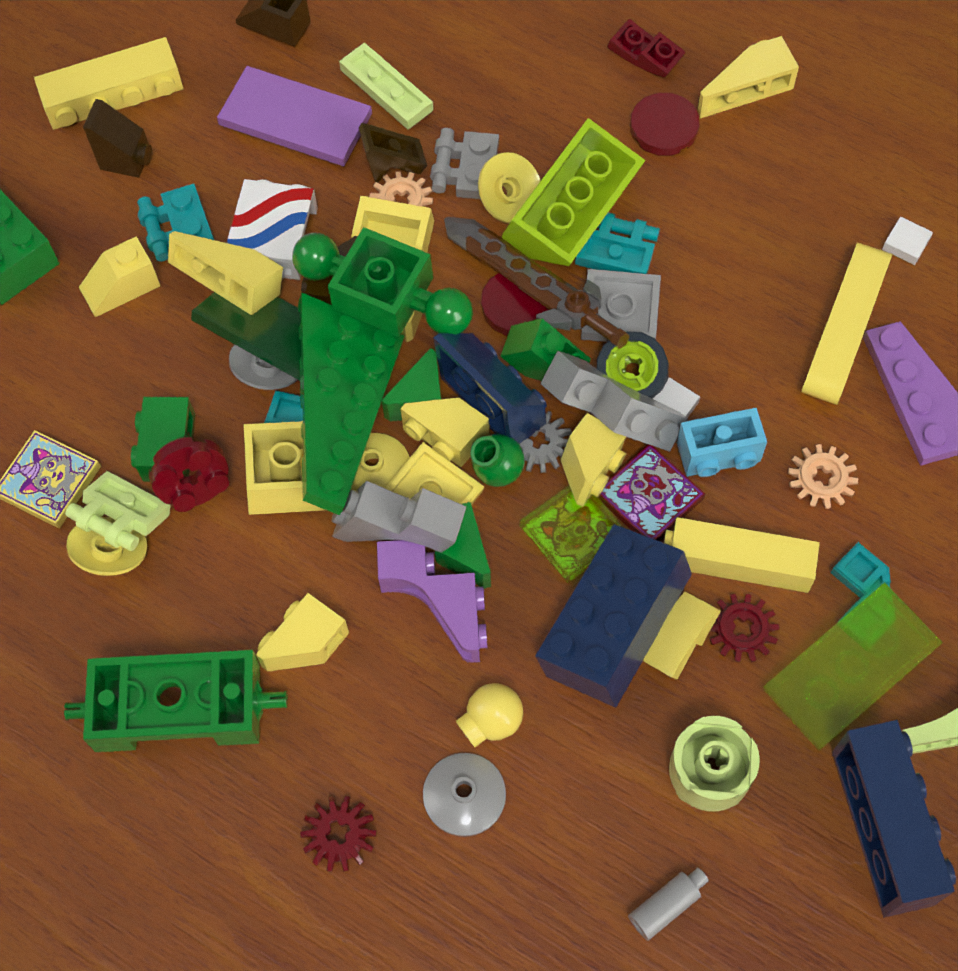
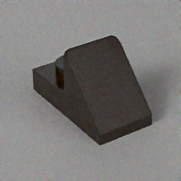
[358,123,427,183]

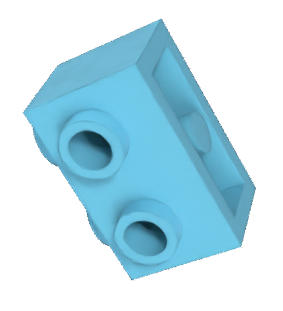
[677,408,767,477]

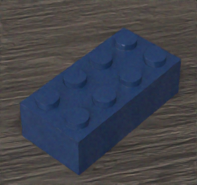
[535,524,692,708]
[832,720,956,918]

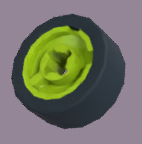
[597,331,669,399]

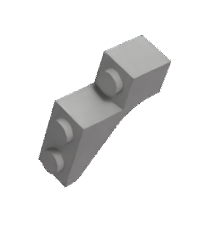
[541,351,688,451]
[331,481,466,553]

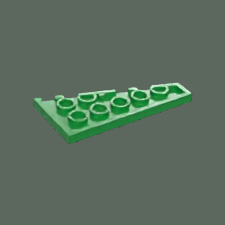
[298,293,405,515]

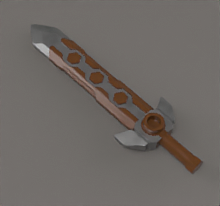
[444,217,630,349]

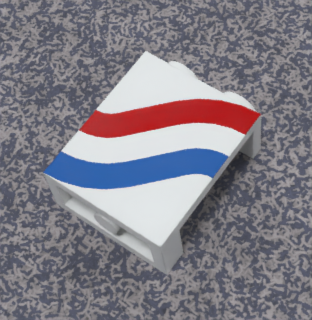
[227,179,318,280]

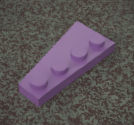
[863,321,958,466]

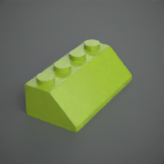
[501,118,646,266]

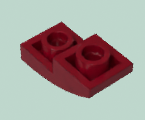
[607,19,686,78]

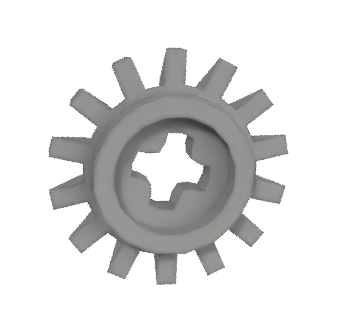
[520,411,572,473]

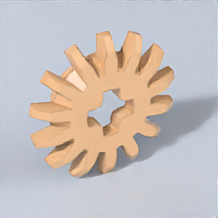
[370,171,433,207]
[788,444,858,509]

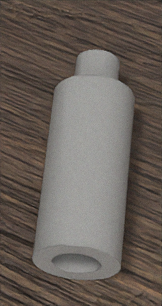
[628,868,709,941]

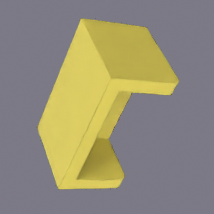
[351,196,434,253]

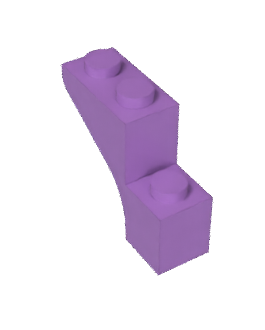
[377,540,487,663]

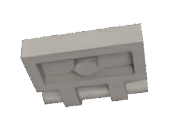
[430,128,499,199]

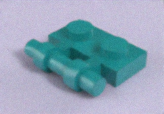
[137,183,214,262]
[575,212,660,274]

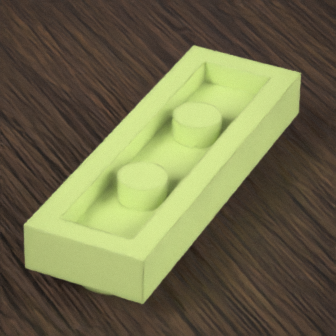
[339,42,433,130]

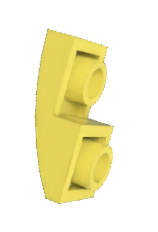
[643,591,721,679]

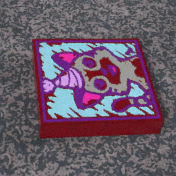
[595,444,705,541]

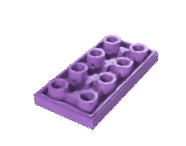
[217,66,372,166]

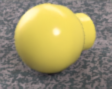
[456,683,523,747]

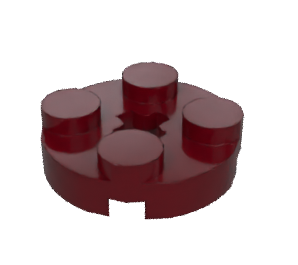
[149,437,230,512]

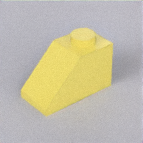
[79,236,160,317]

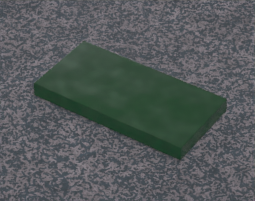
[191,292,301,381]

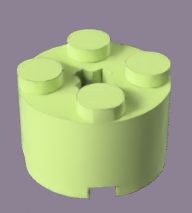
[669,716,760,811]

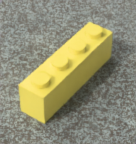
[34,37,184,130]

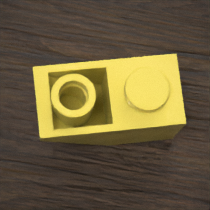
[401,398,489,467]
[561,413,626,507]
[256,593,349,671]

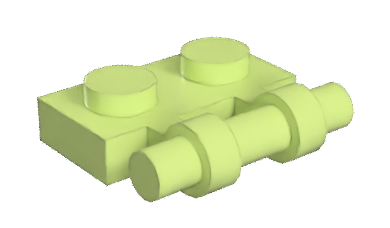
[65,471,170,551]

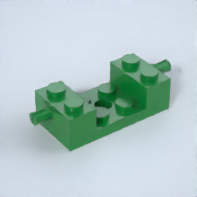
[64,650,288,752]

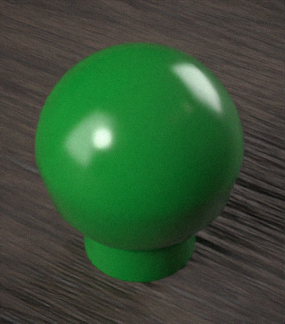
[471,434,525,487]

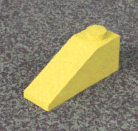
[697,36,799,119]
[168,231,283,315]

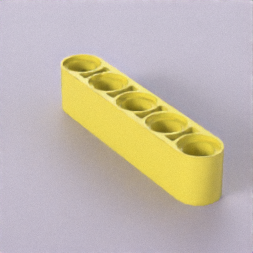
[801,242,892,405]

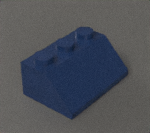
[433,333,547,444]

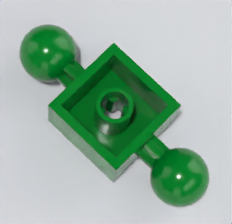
[292,227,473,337]

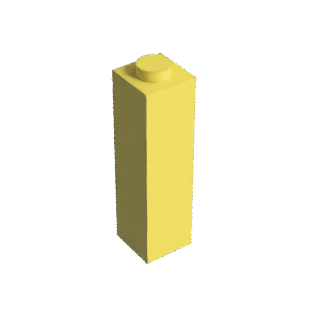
[664,517,820,593]

